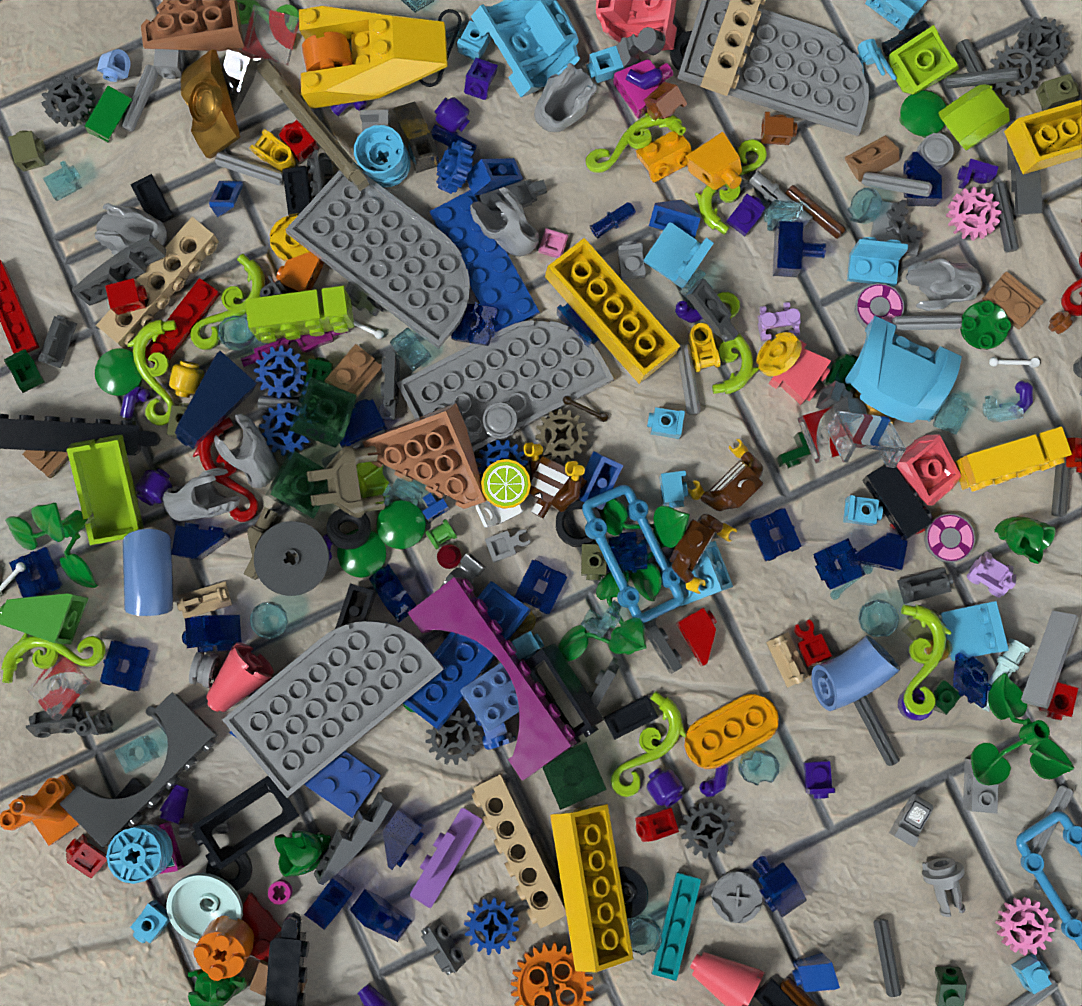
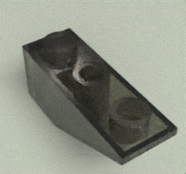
[222,48,261,115]
[393,101,439,173]

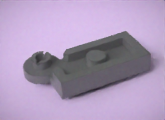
[588,657,620,707]

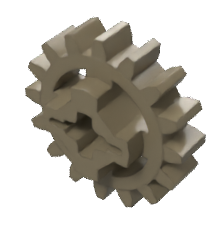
[535,409,588,463]

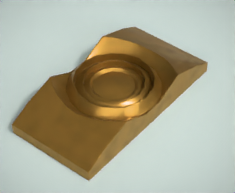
[181,49,241,159]

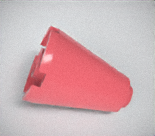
[206,642,274,712]
[690,952,765,1006]

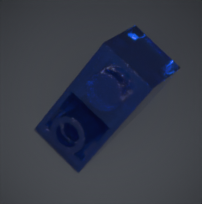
[903,152,942,207]
[171,522,230,560]
[368,564,417,623]
[383,808,424,870]
[304,874,356,930]

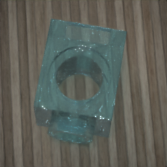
[115,735,159,773]

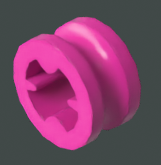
[268,880,293,905]

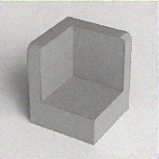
[360,110,391,132]

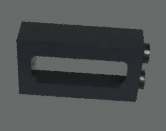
[525,643,604,749]
[192,776,300,870]

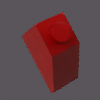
[676,608,717,666]

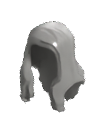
[534,63,597,132]
[470,187,539,257]
[94,203,168,255]
[906,258,982,311]
[214,413,279,489]
[163,468,240,521]

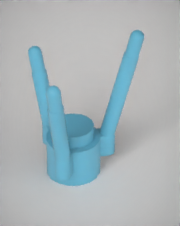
[857,39,897,80]

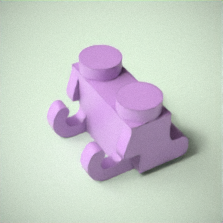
[758,302,801,342]
[967,551,1016,598]

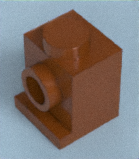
[643,82,687,120]
[761,112,797,145]

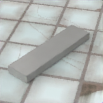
[1021,610,1079,709]

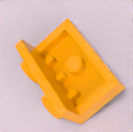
[636,131,692,183]

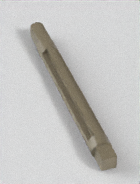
[256,59,370,191]

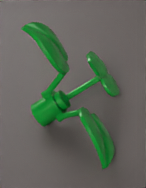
[599,498,690,601]
[5,502,99,588]
[558,565,647,662]
[971,673,1075,786]

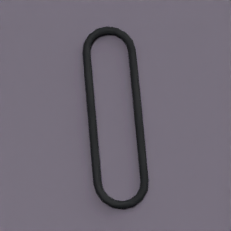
[419,9,462,87]

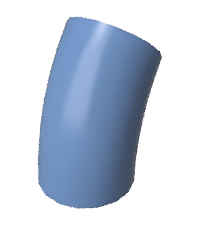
[122,529,173,616]
[811,635,901,711]

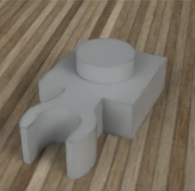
[485,529,530,563]

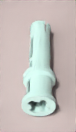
[974,638,1030,712]

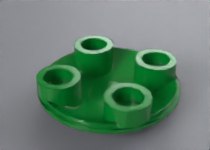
[899,91,946,138]
[960,300,1011,350]
[95,348,142,396]
[376,500,426,550]
[337,529,386,578]

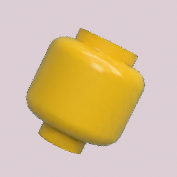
[169,360,204,398]

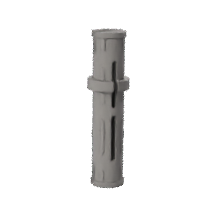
[748,171,813,228]

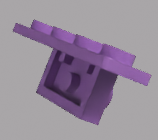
[410,808,483,908]

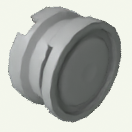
[916,133,954,171]
[483,402,517,440]
[189,650,220,688]

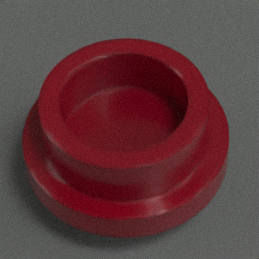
[437,544,462,569]

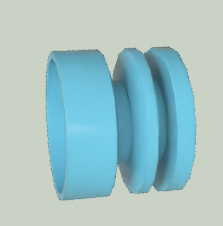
[354,125,411,188]
[106,824,173,884]

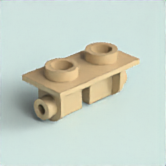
[177,581,232,619]
[766,632,810,688]

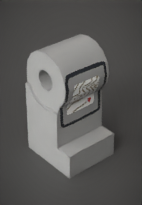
[889,794,933,847]

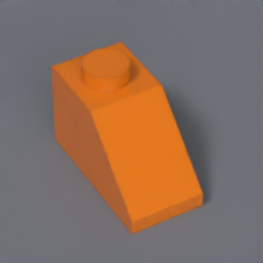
[276,252,325,293]

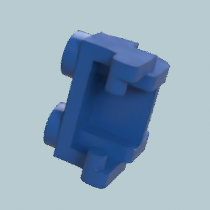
[475,715,516,750]

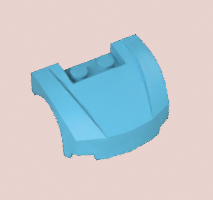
[471,0,580,97]
[845,316,962,423]

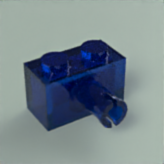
[773,221,826,278]
[182,615,242,653]
[752,856,807,917]

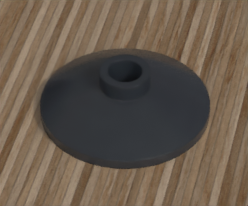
[618,866,648,918]

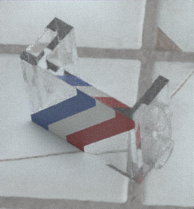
[827,411,906,468]

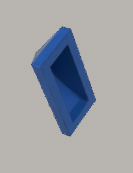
[209,181,243,217]
[649,200,701,239]

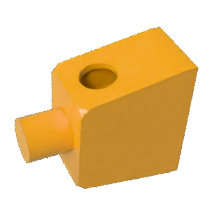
[685,132,742,190]

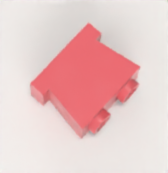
[768,340,832,405]

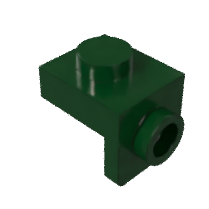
[4,349,45,393]
[824,354,858,392]
[303,357,334,398]
[776,431,812,469]
[932,680,962,715]
[935,966,967,1006]

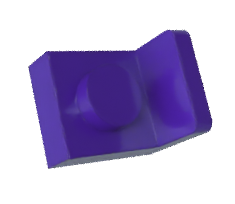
[464,58,498,100]
[957,159,998,189]
[726,194,765,237]
[803,761,835,799]

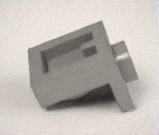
[618,241,646,281]

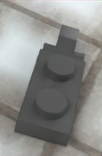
[479,179,547,211]
[686,278,739,342]
[379,351,400,420]
[641,607,682,674]

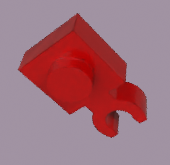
[794,619,832,667]

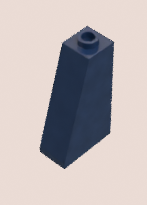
[175,351,257,449]

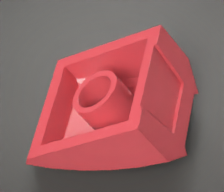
[894,435,961,506]

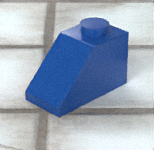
[466,158,523,195]
[580,451,623,510]
[792,953,840,992]

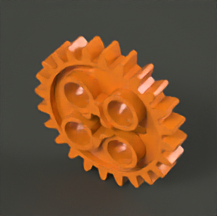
[511,941,594,1006]

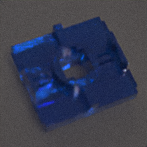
[451,303,500,346]
[748,508,802,562]
[607,531,649,574]
[813,538,866,590]
[9,547,63,598]
[514,559,568,614]
[100,640,151,692]
[953,653,992,708]

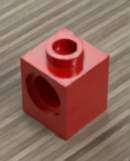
[278,120,319,164]
[105,278,147,315]
[1039,682,1078,721]

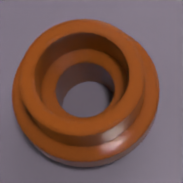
[1048,312,1073,334]

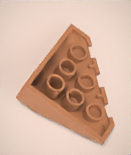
[141,0,244,51]
[362,403,487,509]

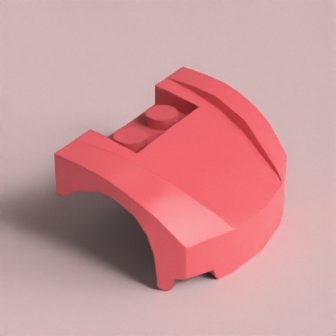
[596,0,677,51]

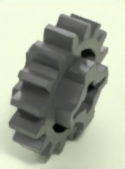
[1016,17,1070,69]
[987,43,1042,97]
[41,74,96,127]
[425,711,480,765]
[680,802,736,859]

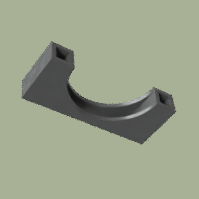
[60,692,218,847]

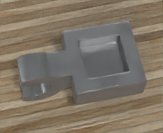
[346,282,385,316]

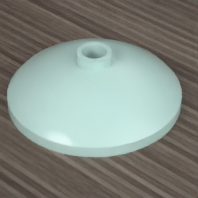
[166,873,243,943]

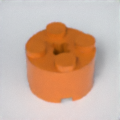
[302,32,354,72]
[193,916,254,981]

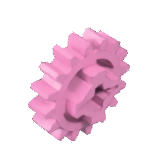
[946,187,1001,241]
[995,897,1055,955]

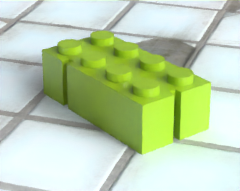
[245,285,354,343]
[67,434,144,545]

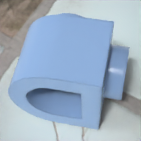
[97,49,130,82]

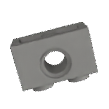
[963,758,998,813]

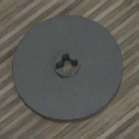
[254,521,329,596]

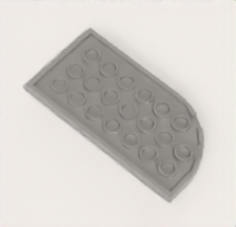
[677,0,869,136]
[286,170,470,349]
[397,320,614,453]
[222,621,444,798]

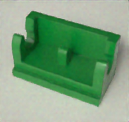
[85,86,132,143]

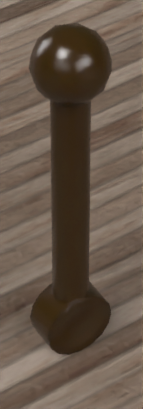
[562,395,608,422]

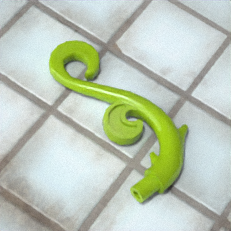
[586,113,686,173]
[695,139,767,235]
[190,253,265,350]
[712,292,759,394]
[127,319,176,426]
[901,604,951,715]
[1,633,105,683]
[611,691,687,797]

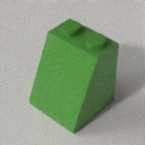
[0,593,89,645]

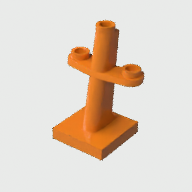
[0,774,80,846]

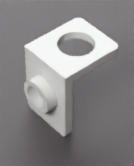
[475,502,524,528]

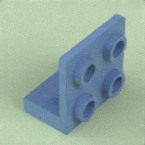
[460,663,519,732]

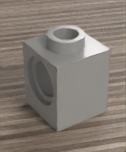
[154,49,185,79]

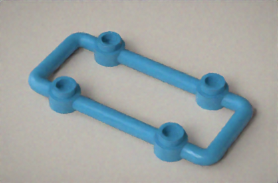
[582,485,684,623]
[1016,811,1082,951]

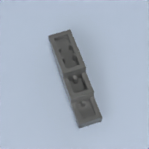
[1007,121,1043,215]
[72,235,167,306]
[314,791,393,885]

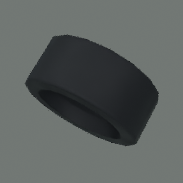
[555,500,602,547]

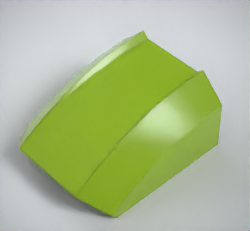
[889,25,959,94]
[938,84,1010,151]

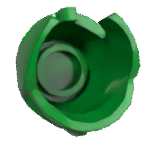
[994,517,1056,564]
[274,830,331,877]
[188,969,247,1006]

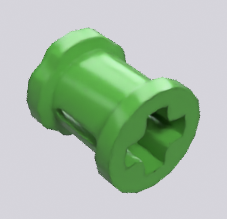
[425,519,457,550]

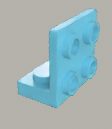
[865,0,928,30]
[643,222,714,288]
[847,237,908,287]
[667,541,733,606]
[940,601,1009,661]

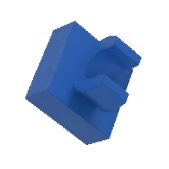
[422,493,450,523]

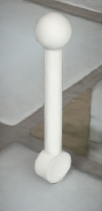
[354,320,384,339]
[989,357,1040,368]
[0,562,26,597]

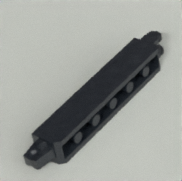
[0,414,161,456]
[265,912,310,1006]

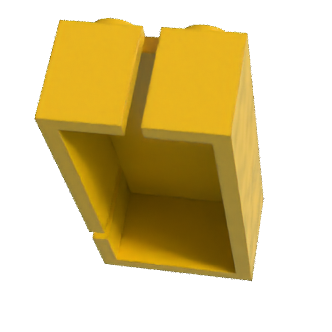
[955,426,1072,492]

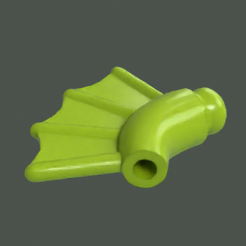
[356,454,391,505]

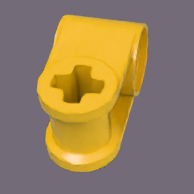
[249,129,296,172]
[688,323,721,373]

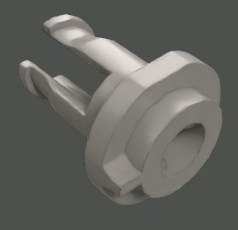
[922,858,966,917]

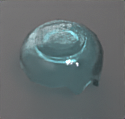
[847,188,883,224]
[218,316,255,351]
[857,599,899,637]
[250,601,289,639]
[738,747,780,786]
[627,915,662,956]

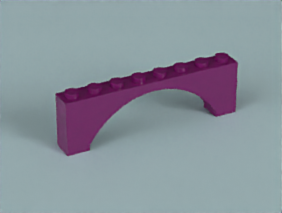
[408,577,577,781]

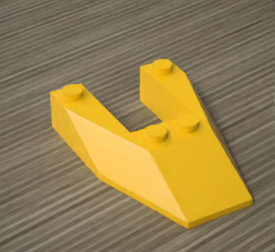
[299,6,448,109]

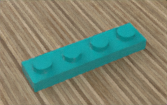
[651,872,701,981]

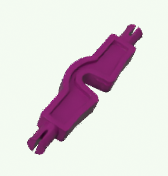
[240,331,347,367]

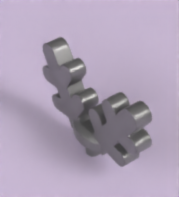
[886,200,924,243]

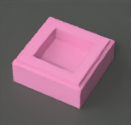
[538,228,568,258]

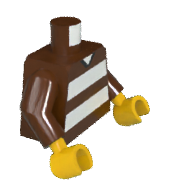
[687,439,763,511]
[523,442,587,519]
[670,514,737,594]

